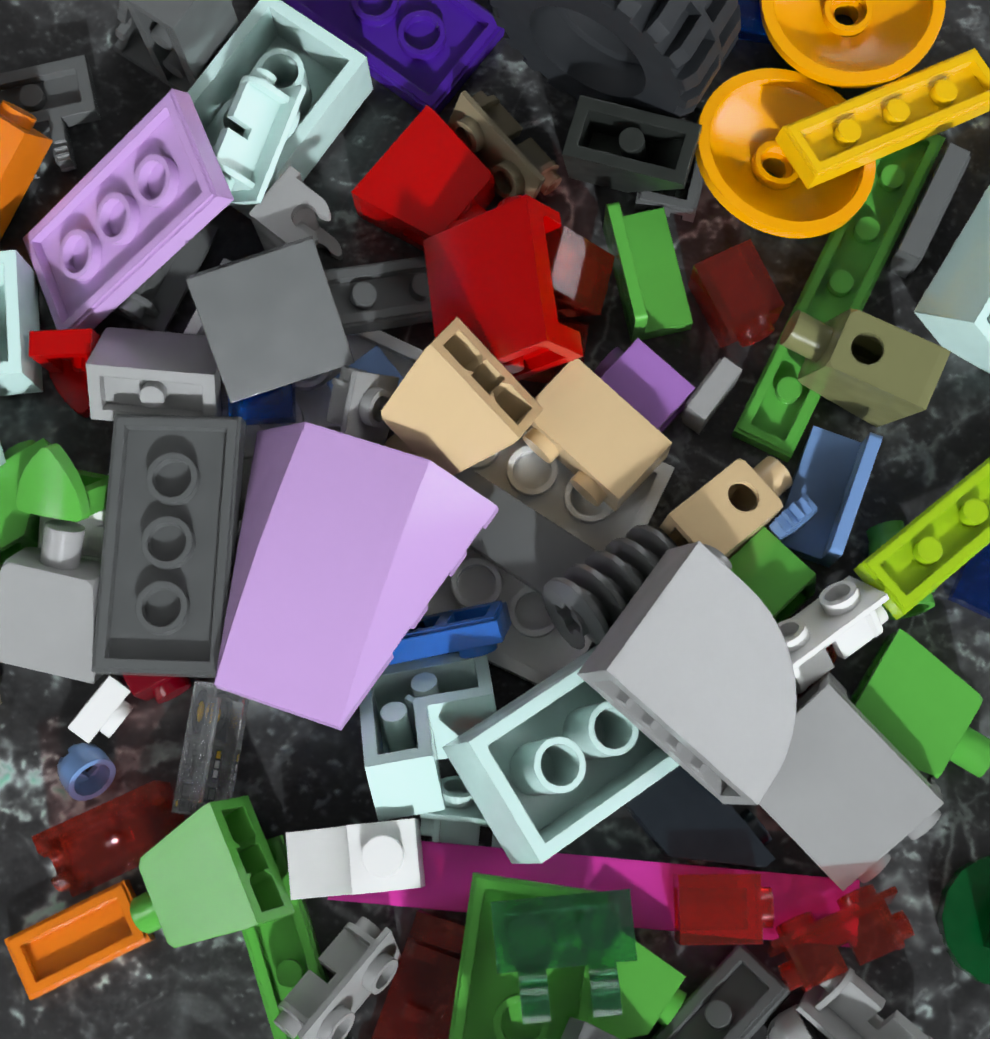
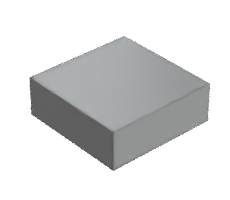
[681,357,743,434]

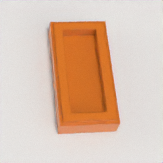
[4,879,155,1000]

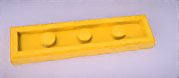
[775,48,990,189]

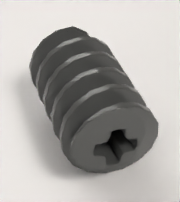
[542,525,678,650]

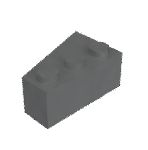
[113,0,241,92]

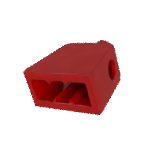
[351,105,495,251]

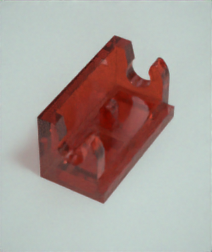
[31,780,185,897]
[372,936,461,1039]

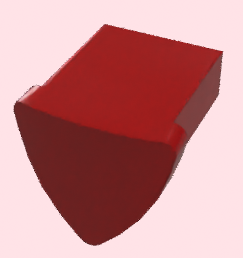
[29,328,101,418]

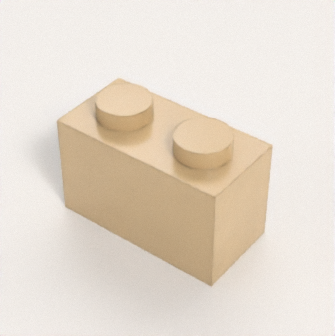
[522,359,672,512]

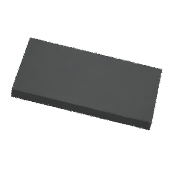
[91,414,246,678]

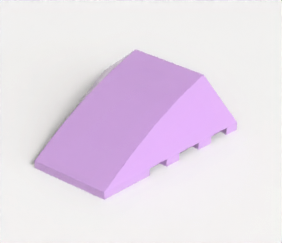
[214,422,498,730]

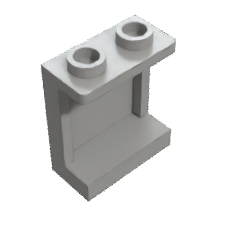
[759,672,944,891]

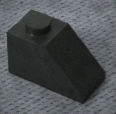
[562,95,702,193]

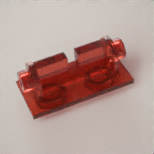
[767,884,914,993]

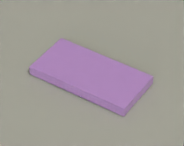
[23,88,234,330]

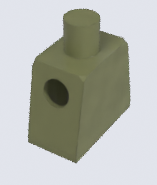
[780,308,951,427]

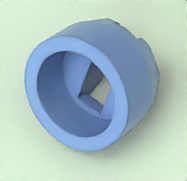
[57,743,116,801]

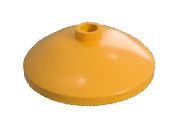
[759,0,946,89]
[695,68,876,239]

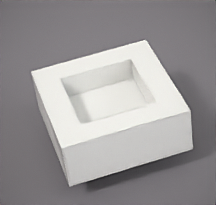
[68,675,133,744]

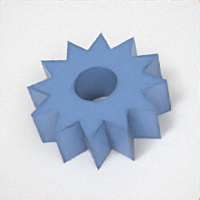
[768,495,818,541]

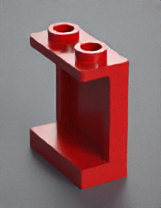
[423,194,584,381]

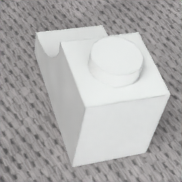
[285,818,425,900]

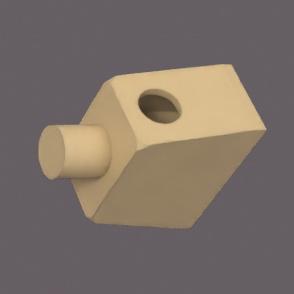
[381,317,543,476]
[659,456,793,559]

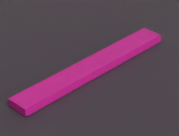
[327,841,860,948]

